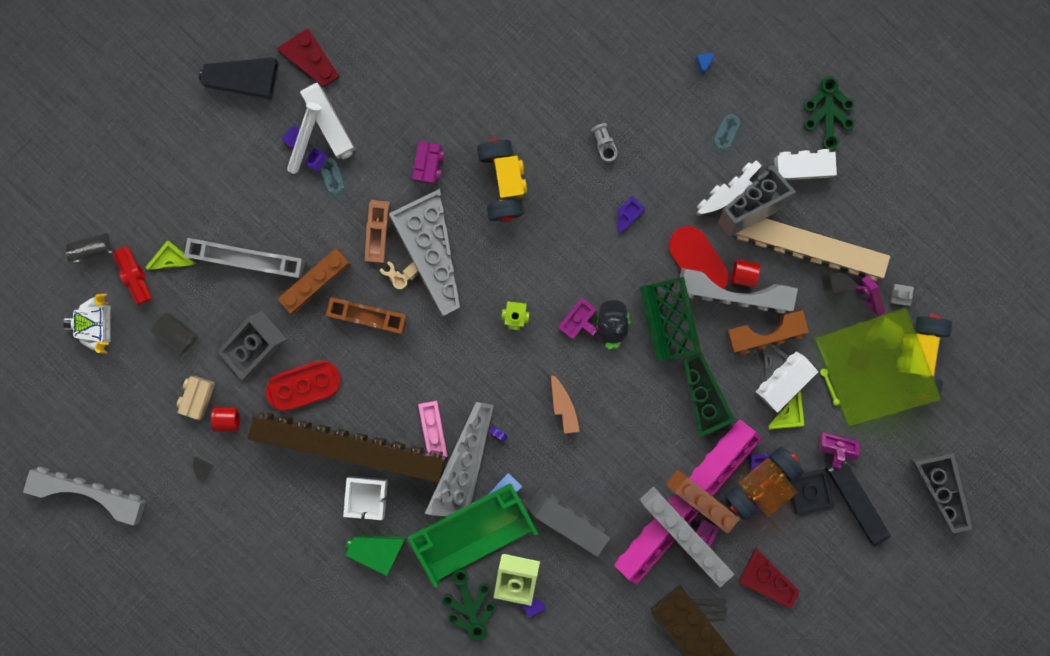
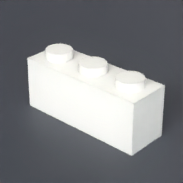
[774,149,837,180]
[756,352,818,412]

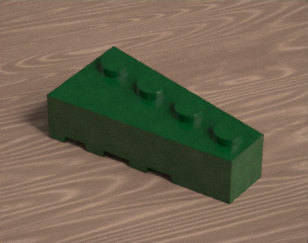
[683,351,735,438]

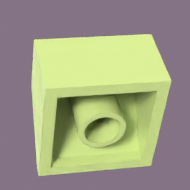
[494,554,540,606]

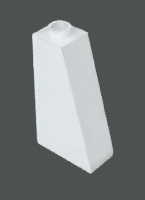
[300,83,355,159]

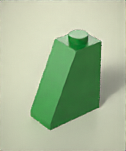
[345,535,406,576]

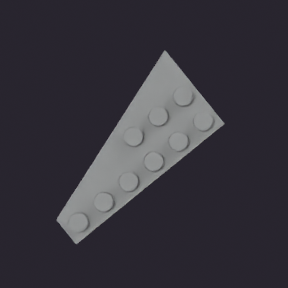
[389,189,460,317]
[425,402,494,516]

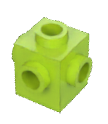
[501,301,529,330]

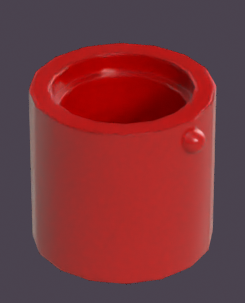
[731,260,760,288]
[211,407,240,432]

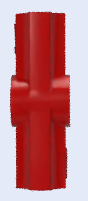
[113,246,153,305]

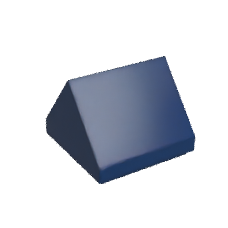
[695,53,714,74]

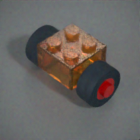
[724,446,804,521]

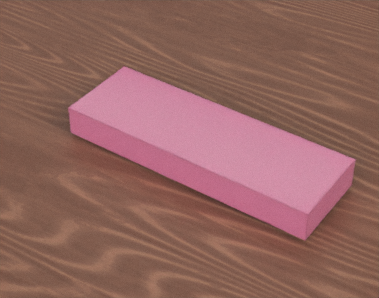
[418,401,448,457]

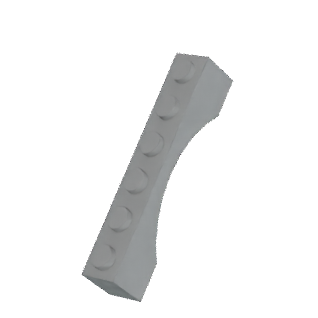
[184,238,306,279]
[677,268,798,314]
[23,467,146,525]
[640,487,734,587]

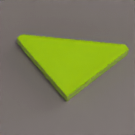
[145,240,196,270]
[768,391,804,430]

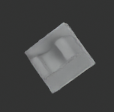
[890,284,914,306]

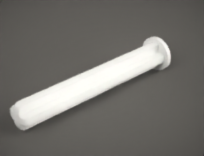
[287,102,322,174]

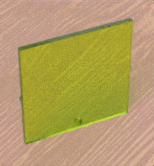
[815,308,941,426]

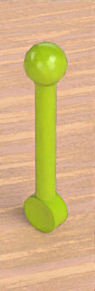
[820,369,840,406]

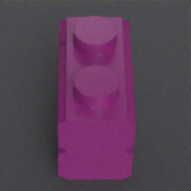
[412,141,445,185]

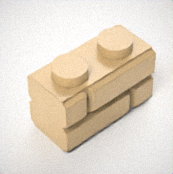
[176,376,215,420]

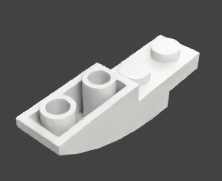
[696,161,762,216]

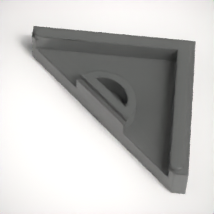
[762,343,789,381]

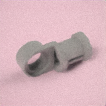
[590,123,617,163]

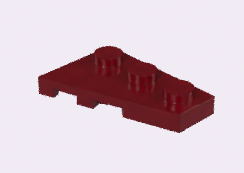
[276,28,340,87]
[739,547,800,609]

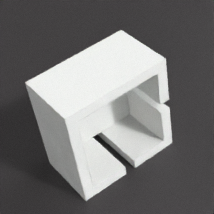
[343,476,388,520]

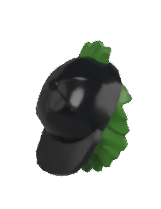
[596,300,631,350]

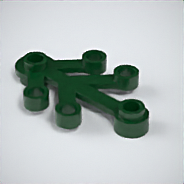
[803,76,855,151]
[442,569,496,642]

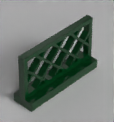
[640,277,701,362]

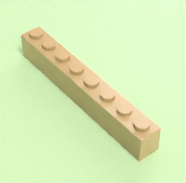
[734,218,890,281]

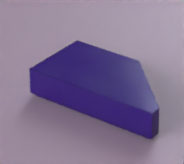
[618,196,645,234]

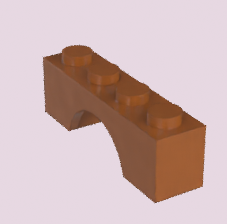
[278,248,351,314]
[326,297,408,334]
[726,310,809,355]
[666,469,740,534]

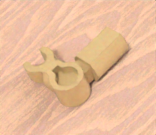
[380,261,419,290]

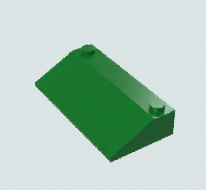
[407,483,538,588]

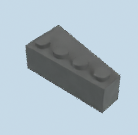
[718,165,796,236]
[911,451,973,533]
[527,489,610,557]

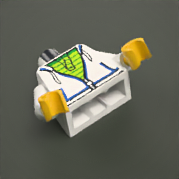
[63,294,110,354]

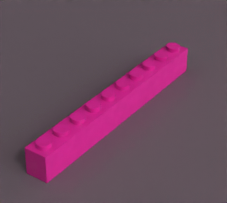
[614,419,762,585]

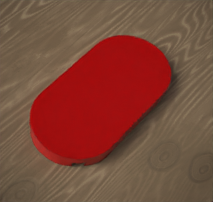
[669,226,729,289]
[266,361,341,411]

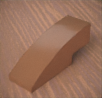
[365,200,390,263]
[551,375,579,433]

